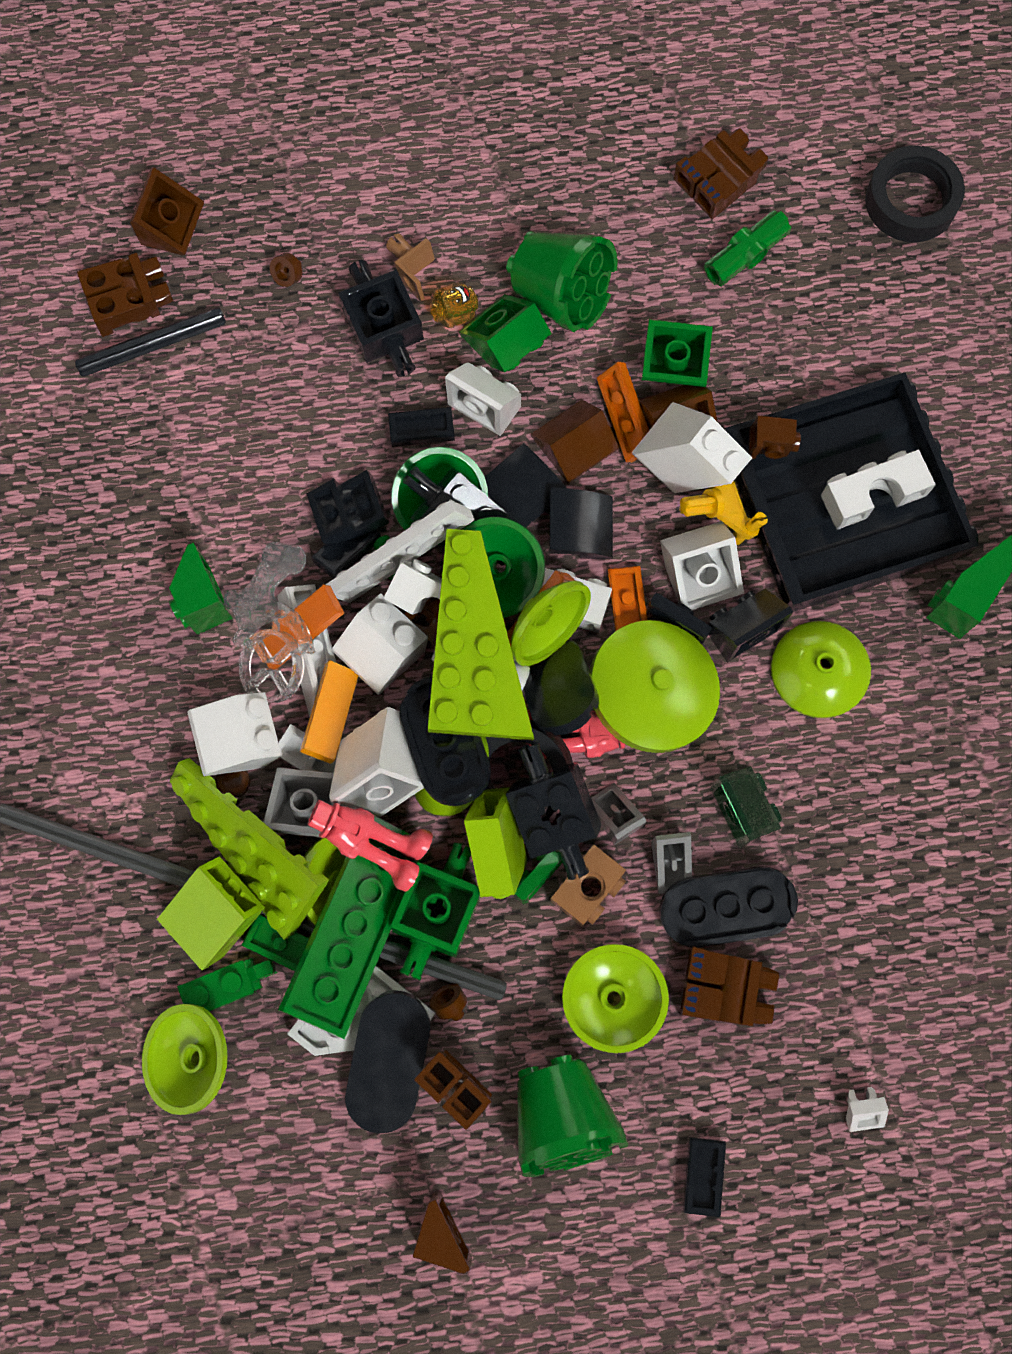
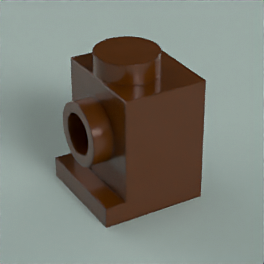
[748,416,801,459]

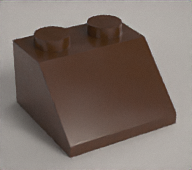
[639,385,718,430]

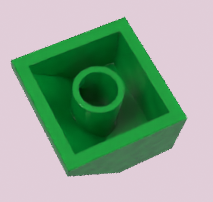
[459,294,552,372]
[642,319,713,387]
[169,542,233,635]

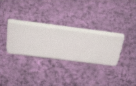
[277,584,336,716]

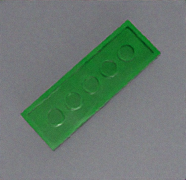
[278,816,421,1039]

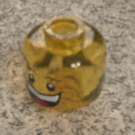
[430,282,478,328]

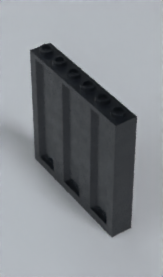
[724,372,979,611]

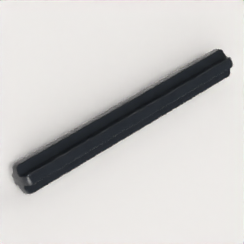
[75,307,226,377]

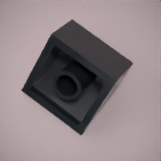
[708,589,794,663]

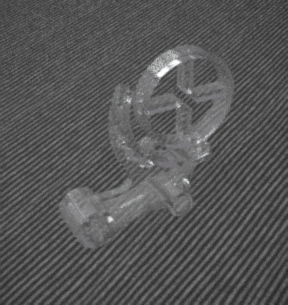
[224,542,315,703]

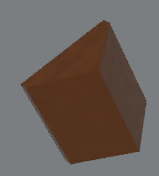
[130,167,204,255]
[531,400,619,484]
[413,1191,472,1274]

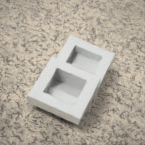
[279,724,338,773]

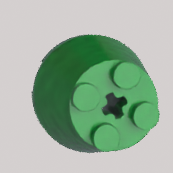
[506,231,618,333]
[517,1055,628,1177]

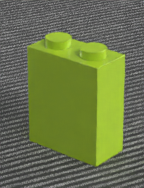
[464,787,527,899]
[157,856,266,971]

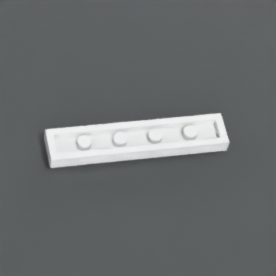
[325,500,474,603]

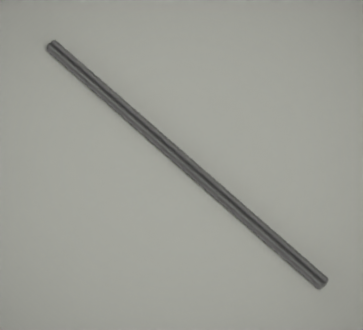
[0,803,507,1000]

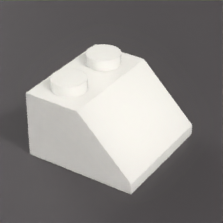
[445,362,521,436]
[660,521,744,610]
[332,593,428,695]
[187,692,282,776]

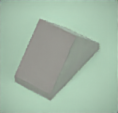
[591,783,647,845]
[651,832,692,894]

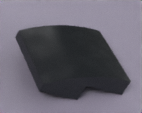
[484,443,567,527]
[306,470,390,544]
[549,487,613,559]

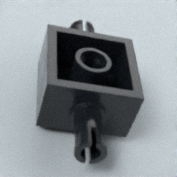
[338,260,424,377]
[402,466,508,566]
[506,742,602,880]

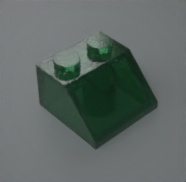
[710,766,782,849]

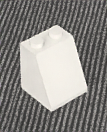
[632,402,752,493]
[329,707,424,818]

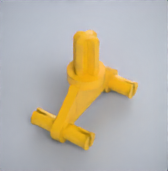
[679,481,768,545]

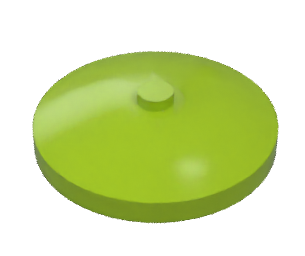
[590,620,720,753]

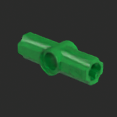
[704,210,792,287]

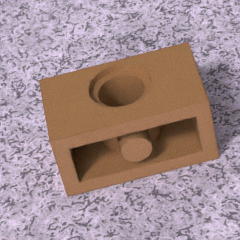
[550,844,626,927]

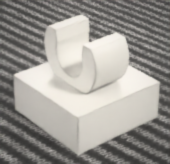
[846,1087,889,1132]

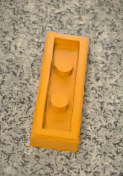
[300,660,358,764]

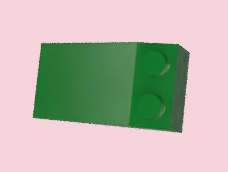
[926,535,1012,639]

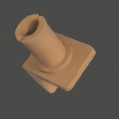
[386,233,435,301]

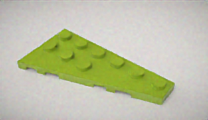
[428,529,534,740]
[170,758,329,940]

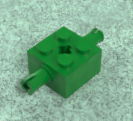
[390,842,481,981]

